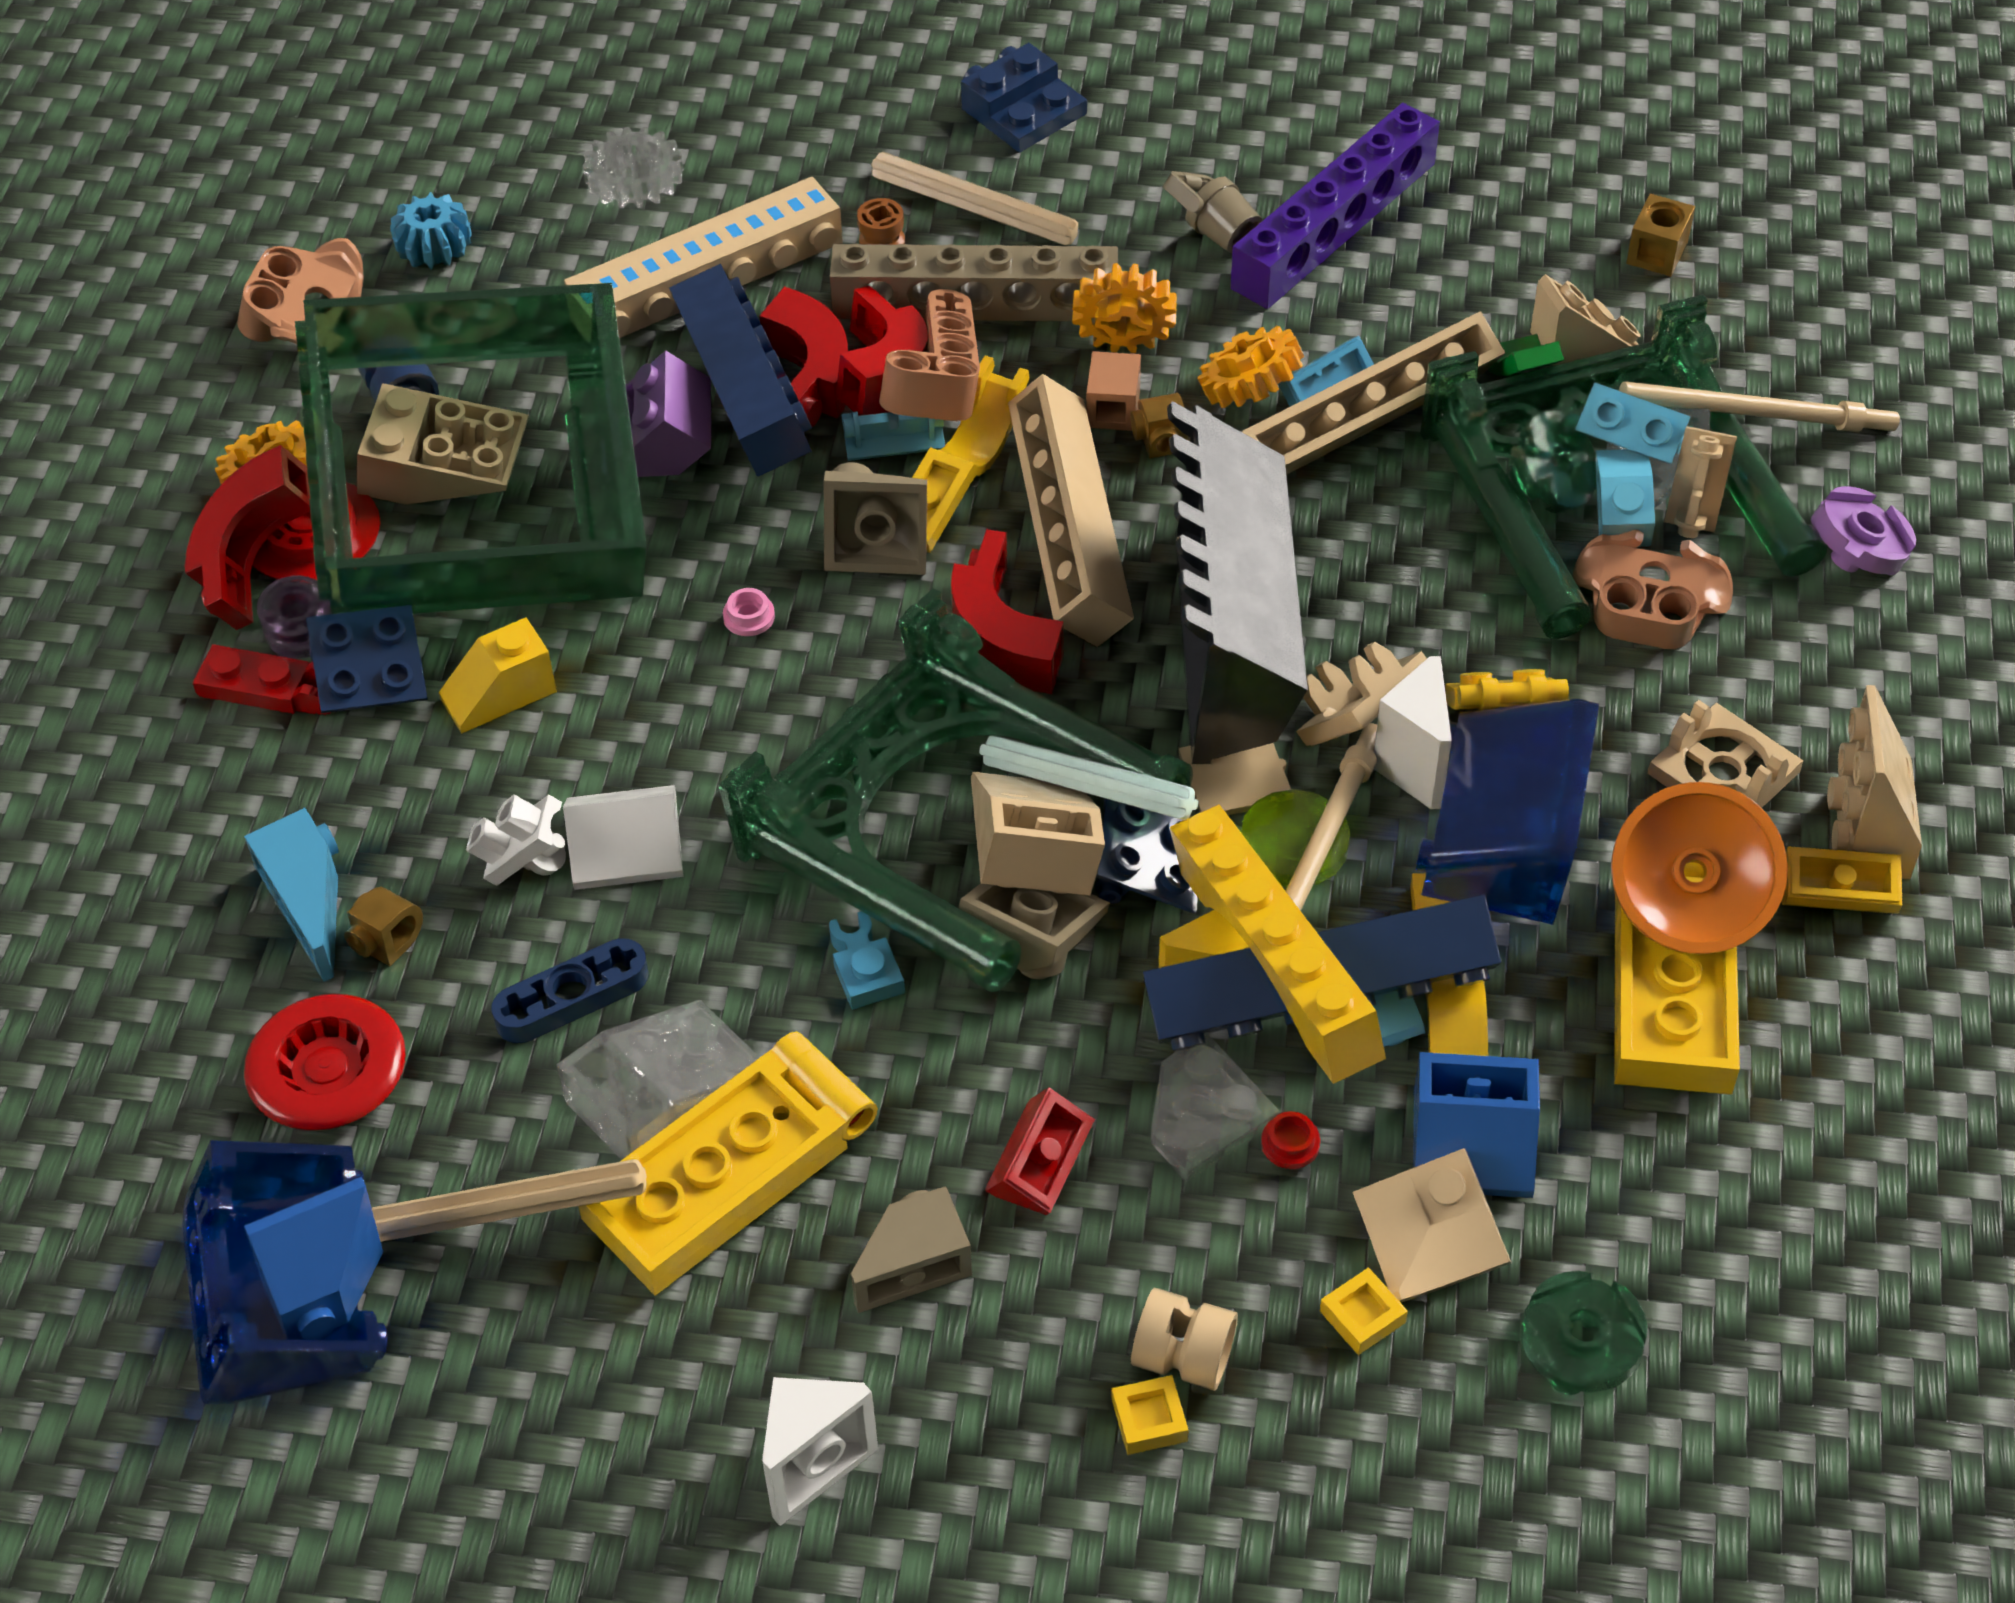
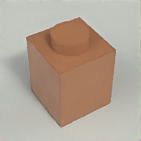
[1086,351,1141,431]

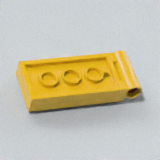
[1614,862,1740,1095]
[578,1031,878,1296]

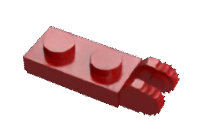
[193,644,331,716]

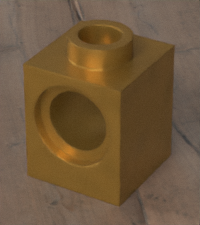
[1626,194,1695,277]

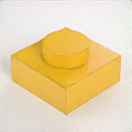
[1320,1267,1408,1355]
[1112,1375,1189,1455]

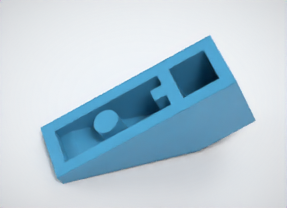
[244,808,339,982]

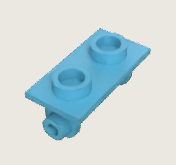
[1575,382,1691,464]
[842,412,945,461]

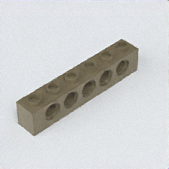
[830,244,1118,321]

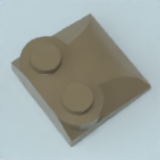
[824,462,927,575]
[956,884,1110,980]

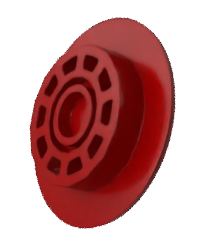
[252,478,380,583]
[244,994,406,1130]

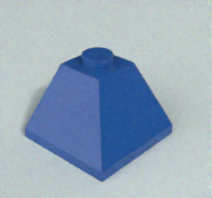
[244,1177,383,1348]

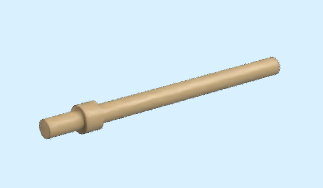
[1619,382,1900,432]
[1285,723,1377,911]

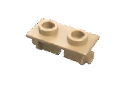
[1664,426,1737,538]

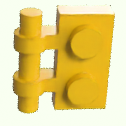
[1445,669,1569,711]

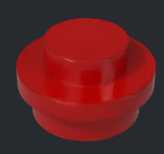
[1261,1111,1321,1169]

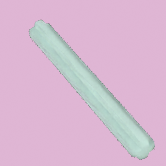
[979,735,1198,820]

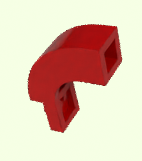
[759,286,848,427]
[836,286,928,416]
[185,445,314,630]
[951,529,1064,694]

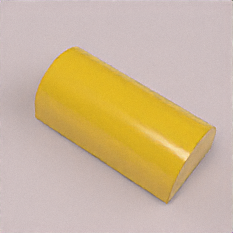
[1781,846,1902,914]

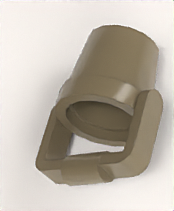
[1163,171,1262,253]

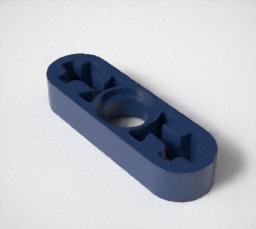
[491,938,649,1043]

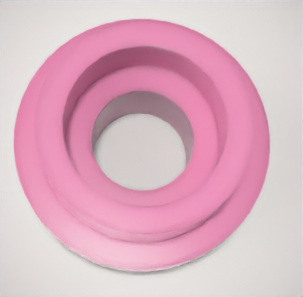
[723,588,775,636]

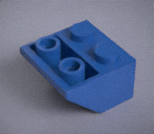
[1413,1052,1540,1198]

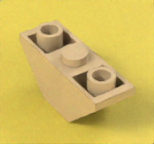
[1530,274,1647,380]

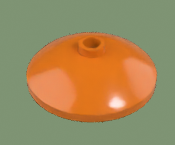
[1611,782,1788,955]

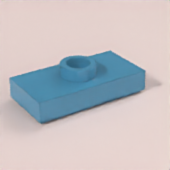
[1278,336,1374,407]

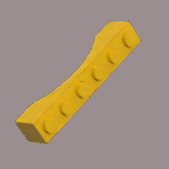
[1169,804,1386,1084]

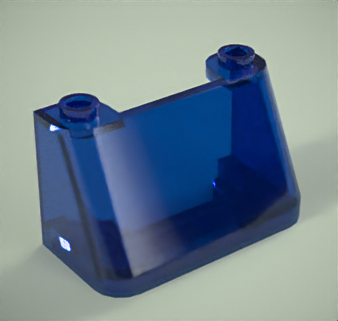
[1415,699,1599,925]
[182,1140,387,1404]

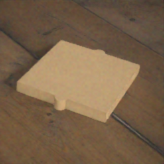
[1178,743,1294,815]

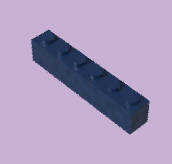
[669,263,813,477]
[1143,894,1501,1051]

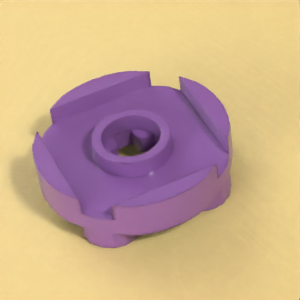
[1811,486,1916,575]

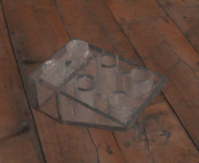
[556,1000,760,1160]

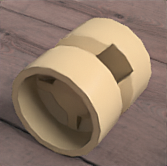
[1131,1288,1238,1391]

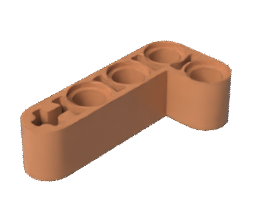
[879,289,980,421]

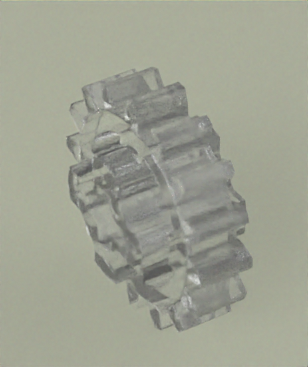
[582,127,684,209]

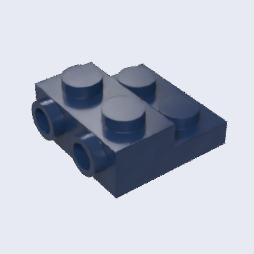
[961,42,1087,153]

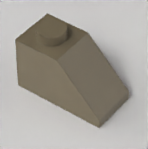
[851,1186,972,1313]

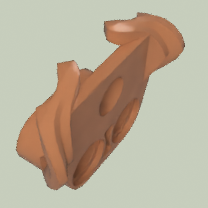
[237,238,364,356]
[1572,530,1733,649]

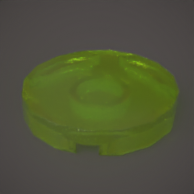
[1241,789,1351,886]

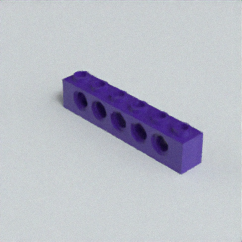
[1230,102,1440,310]

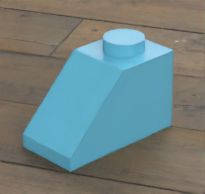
[1595,449,1655,547]

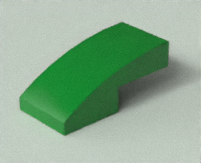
[1487,334,1564,376]

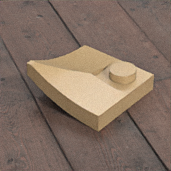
[1352,1148,1512,1303]

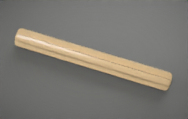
[871,152,1078,246]
[372,1159,647,1242]

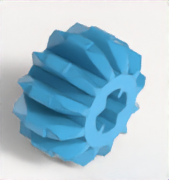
[390,192,472,270]

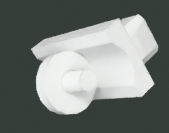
[466,795,566,886]

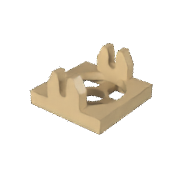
[1296,642,1427,747]
[1648,700,1803,808]

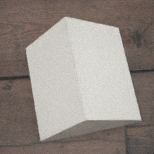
[1374,656,1452,809]
[563,785,684,890]
[762,1377,878,1526]

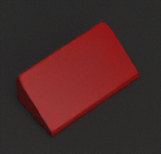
[985,1087,1095,1215]

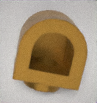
[1130,393,1188,459]
[344,887,423,966]

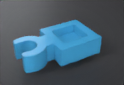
[829,911,905,1010]

